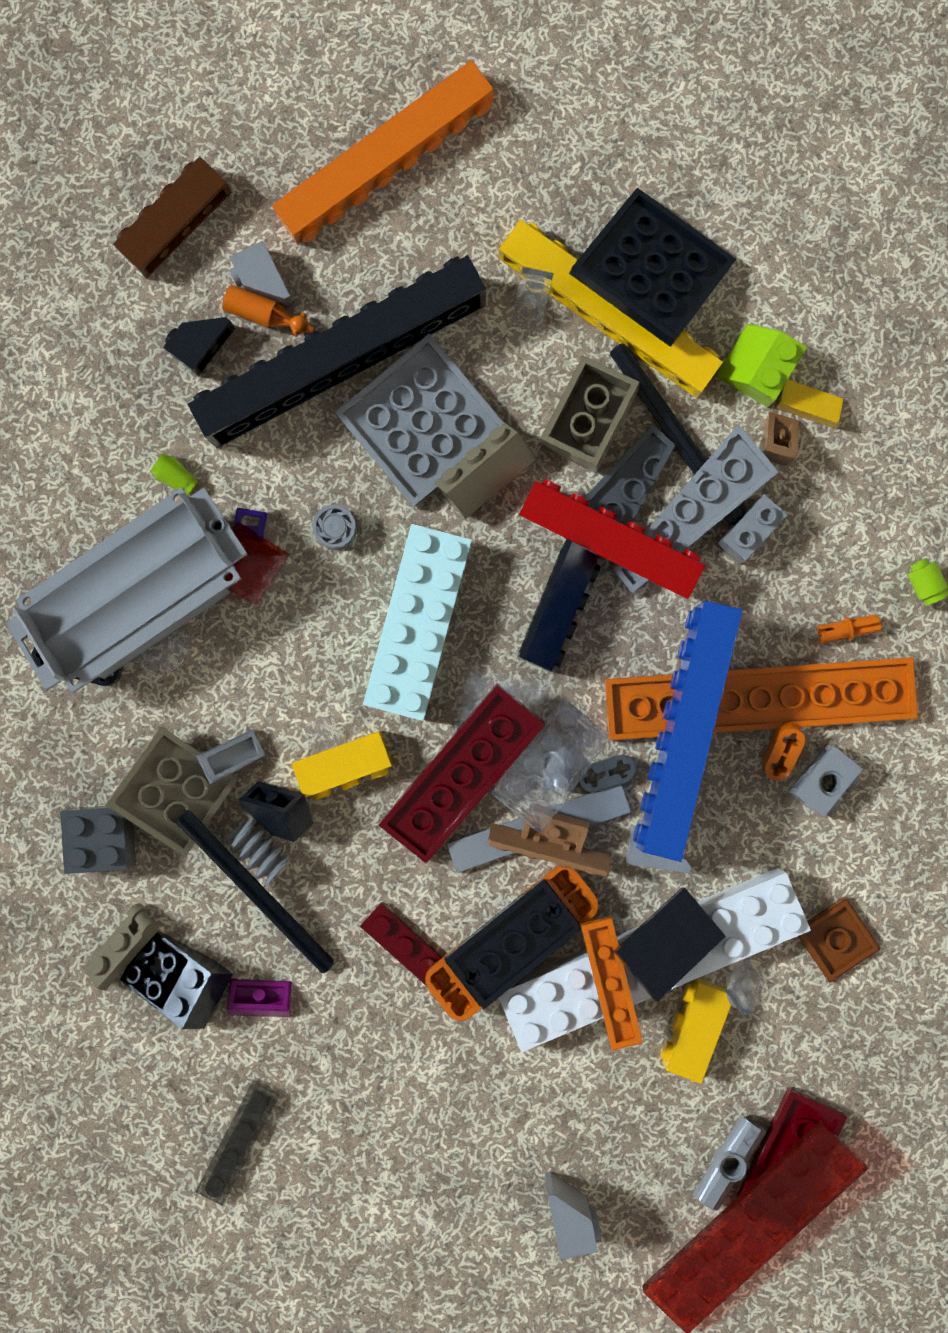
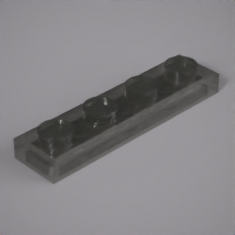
[195,1079,281,1206]

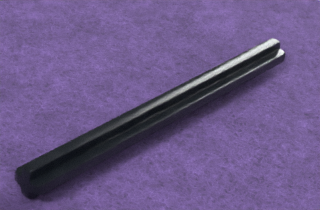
[610,343,744,525]
[176,810,334,974]

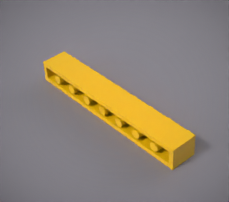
[498,219,723,399]

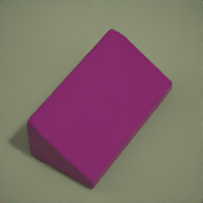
[227,979,292,1018]

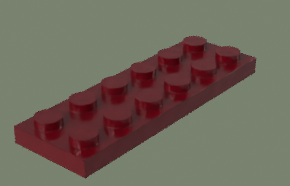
[378,683,545,863]

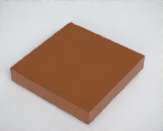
[798,896,880,983]

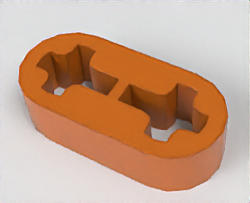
[761,722,805,781]

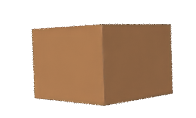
[759,412,798,466]

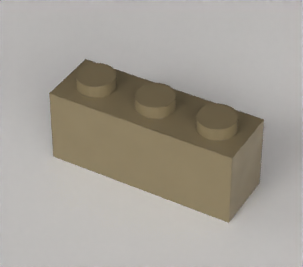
[435,423,536,519]

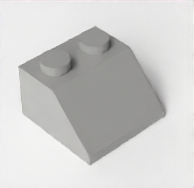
[545,1172,602,1260]

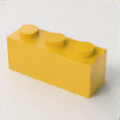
[291,730,393,801]
[660,978,734,1084]

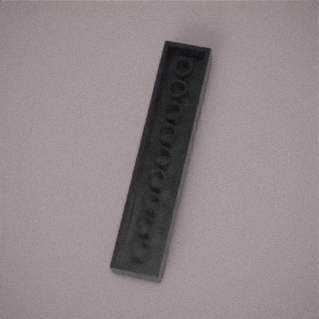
[187,255,486,448]

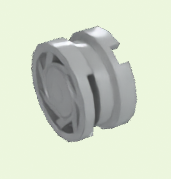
[312,505,357,550]

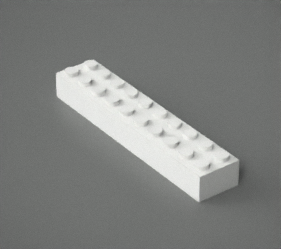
[499,868,811,1053]

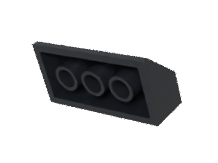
[516,539,601,672]

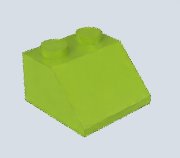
[715,324,807,408]

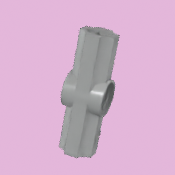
[693,1114,766,1211]

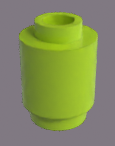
[907,558,948,606]

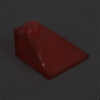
[225,522,290,606]

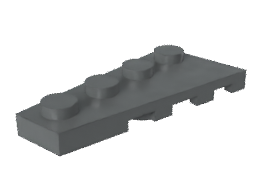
[584,424,675,525]

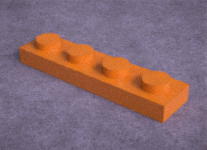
[580,916,643,1051]

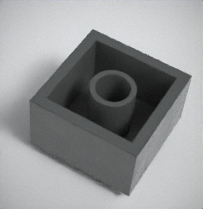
[60,806,136,874]

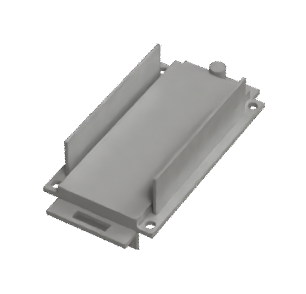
[6,487,248,694]

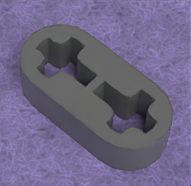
[578,755,636,792]

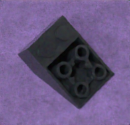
[120,930,233,1030]

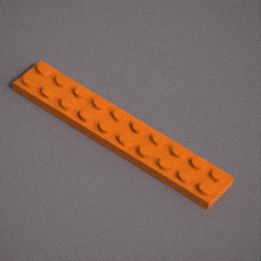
[604,657,918,741]

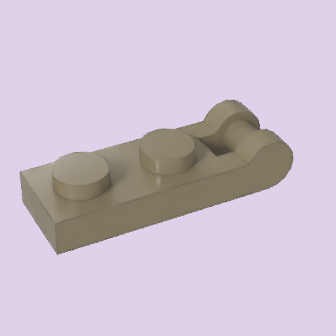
[83,903,159,991]

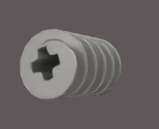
[222,819,290,887]

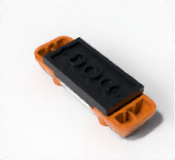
[425,866,598,1021]

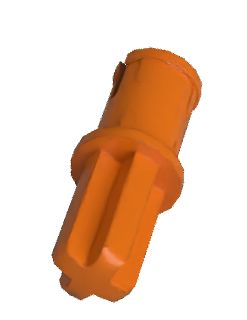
[817,614,882,644]

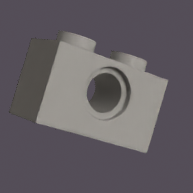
[716,494,787,564]
[788,744,863,817]

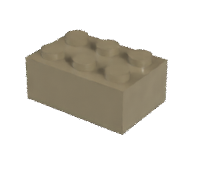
[540,355,639,474]

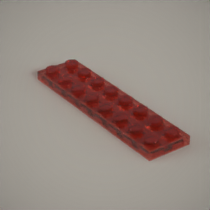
[642,1120,868,1333]

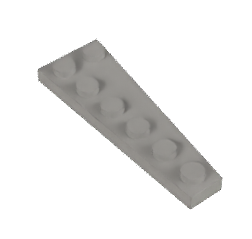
[613,425,779,593]

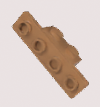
[487,806,611,877]

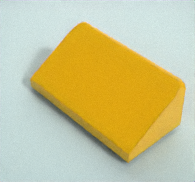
[775,379,843,428]

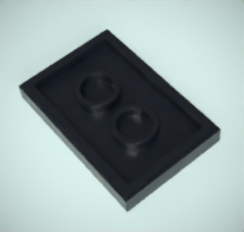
[613,887,726,1002]

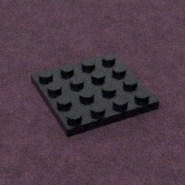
[569,188,736,347]

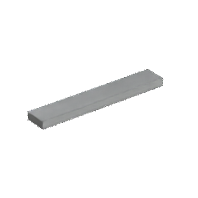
[447,784,631,873]

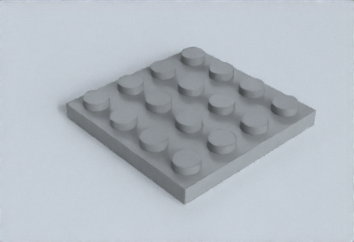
[335,334,504,508]

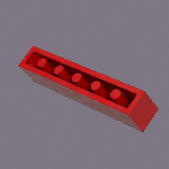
[519,479,706,599]

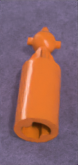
[222,284,315,337]

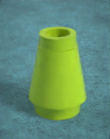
[150,453,198,496]

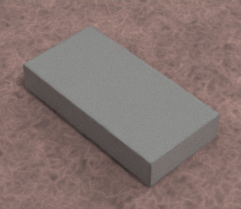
[196,729,267,784]

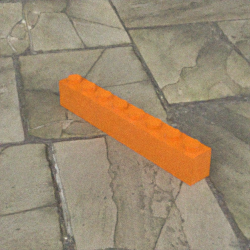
[272,60,494,245]

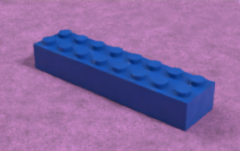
[633,600,743,862]

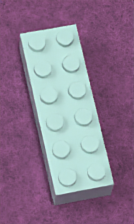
[363,524,472,721]

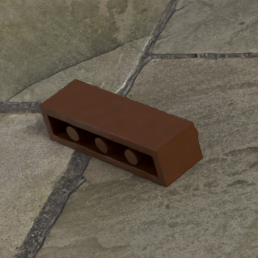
[113,156,232,279]

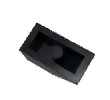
[163,317,236,377]
[238,781,313,842]

